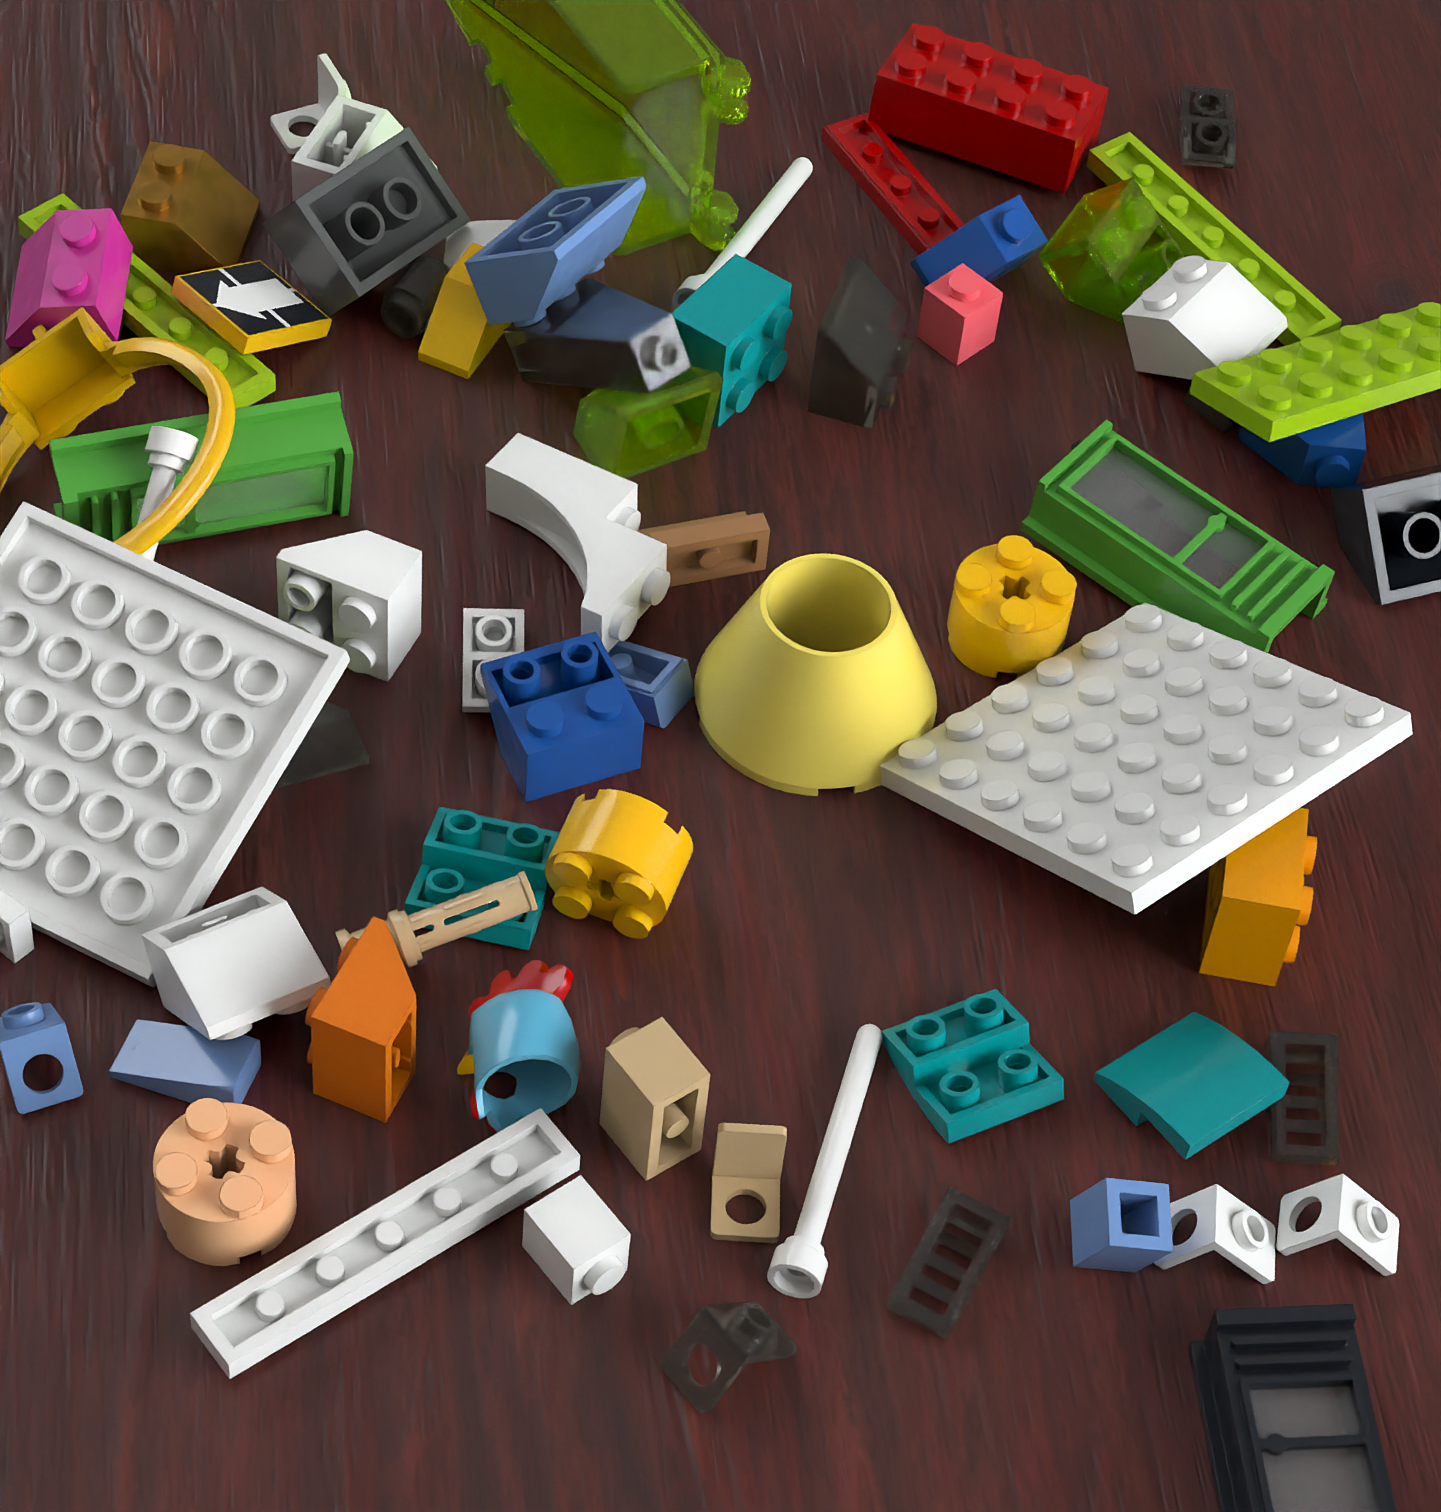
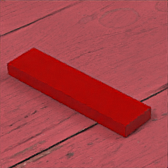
[821,113,965,255]

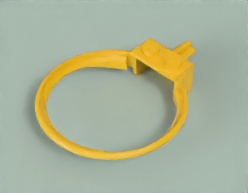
[0,307,235,555]

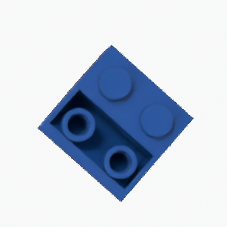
[480,632,644,802]

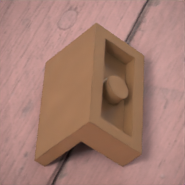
[637,511,770,587]

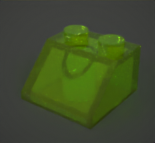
[573,364,723,479]

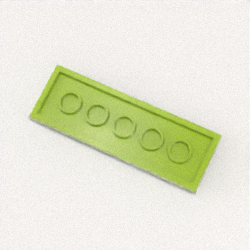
[1190,302,1441,442]

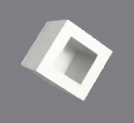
[522,1175,631,1305]

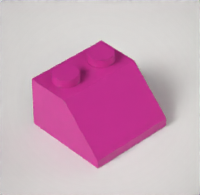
[5,208,133,347]

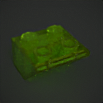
[1038,177,1185,324]

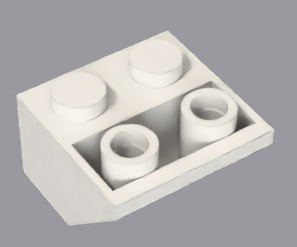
[291,95,437,201]
[276,530,422,682]
[142,886,331,1040]

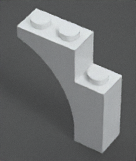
[485,433,670,652]

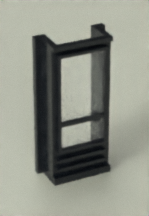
[1188,1304,1397,1512]

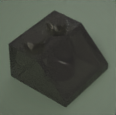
[807,256,914,429]

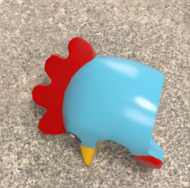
[457,960,581,1134]

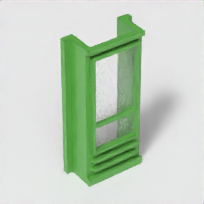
[49,391,354,545]
[1020,419,1335,653]

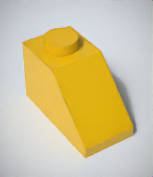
[418,242,511,379]

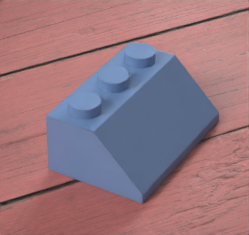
[464,176,647,327]

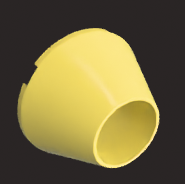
[693,553,937,796]

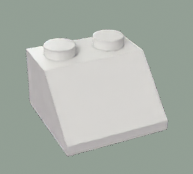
[1122,256,1288,379]

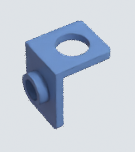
[0,1002,83,1114]

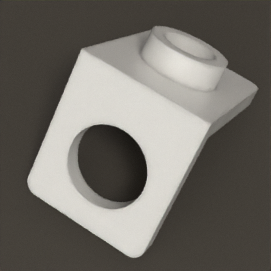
[270,53,352,154]
[1276,1173,1399,1276]
[1154,1184,1276,1284]

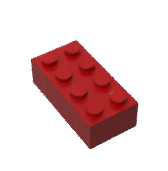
[868,23,1109,194]

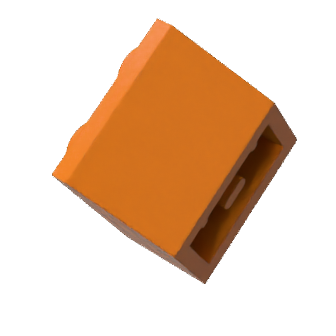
[305,916,416,1123]

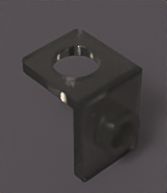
[661,1301,798,1413]

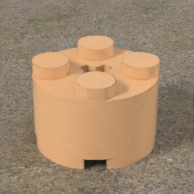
[153,1098,297,1266]

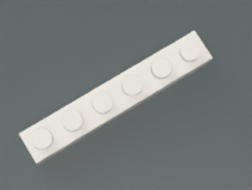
[190,1108,580,1379]

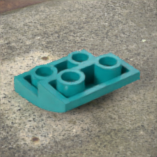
[404,806,560,950]
[881,989,1064,1144]
[1093,1012,1290,1160]

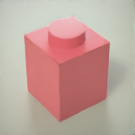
[917,263,1003,366]

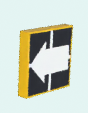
[171,260,332,355]

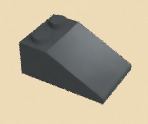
[262,126,471,317]

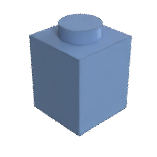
[1070,1178,1173,1273]

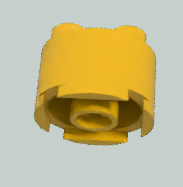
[947,535,1077,679]
[544,789,693,939]

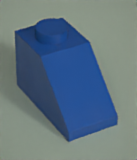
[910,195,1048,287]
[1238,413,1366,488]

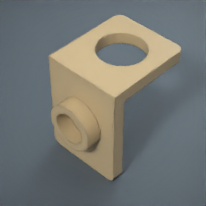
[710,1123,787,1243]

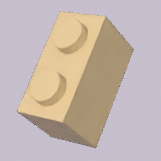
[599,1017,710,1181]

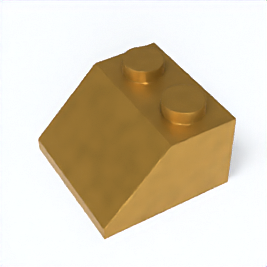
[120,141,260,274]

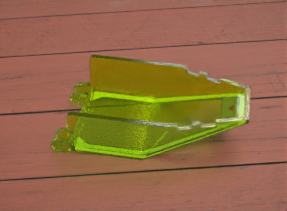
[445,0,751,256]

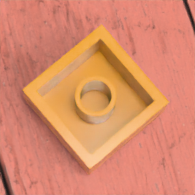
[1199,808,1317,987]

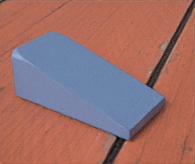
[608,640,694,728]
[109,1019,261,1104]

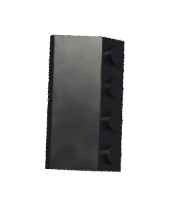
[1330,464,1441,605]

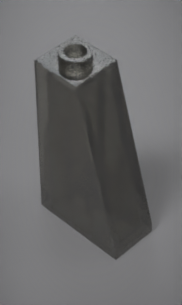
[503,278,691,394]

